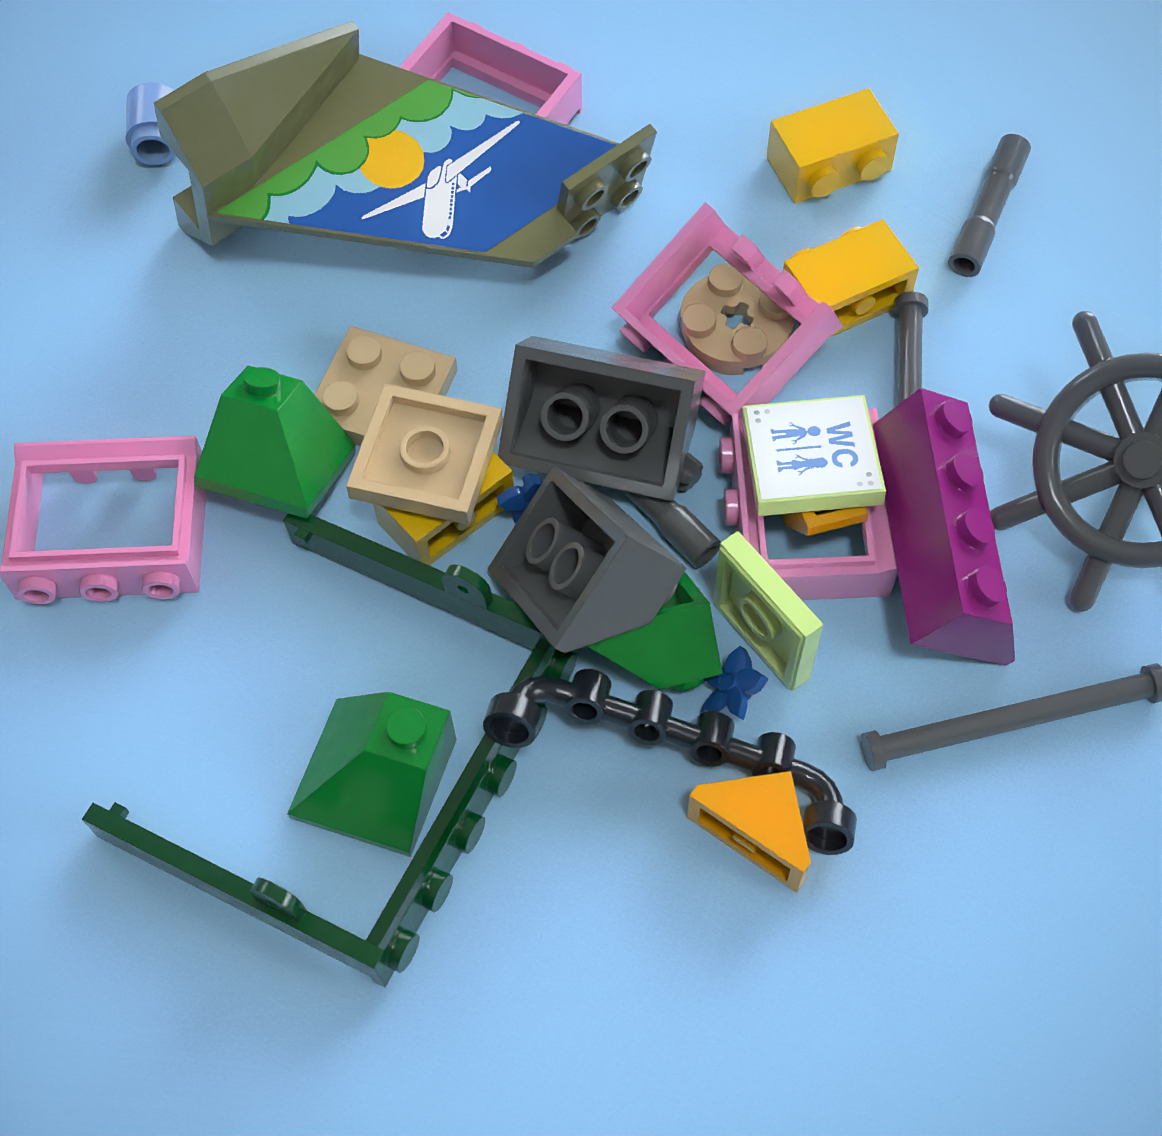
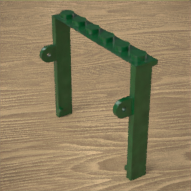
[82,513,577,987]

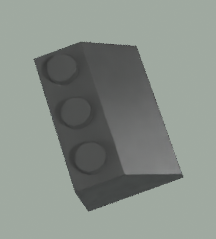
[498,336,706,501]
[487,466,687,653]

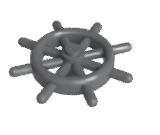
[988,311,1162,612]

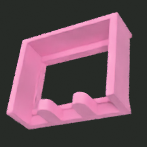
[399,12,582,125]
[611,202,843,426]
[719,408,898,600]
[0,436,207,604]

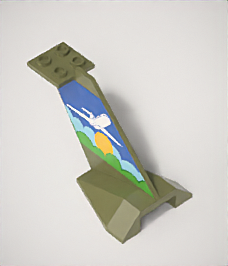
[153,21,657,268]

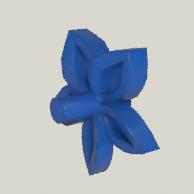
[497,474,542,524]
[700,646,769,720]

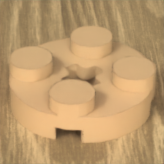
[680,263,794,375]

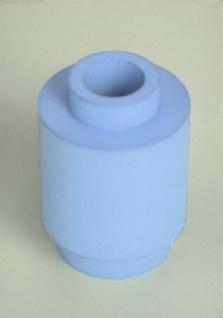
[125,82,175,165]

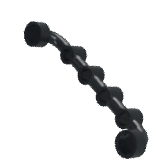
[483,669,857,855]

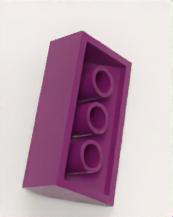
[873,388,1015,666]

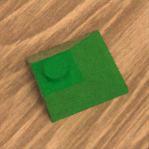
[194,365,356,519]
[587,572,722,690]
[287,692,456,857]

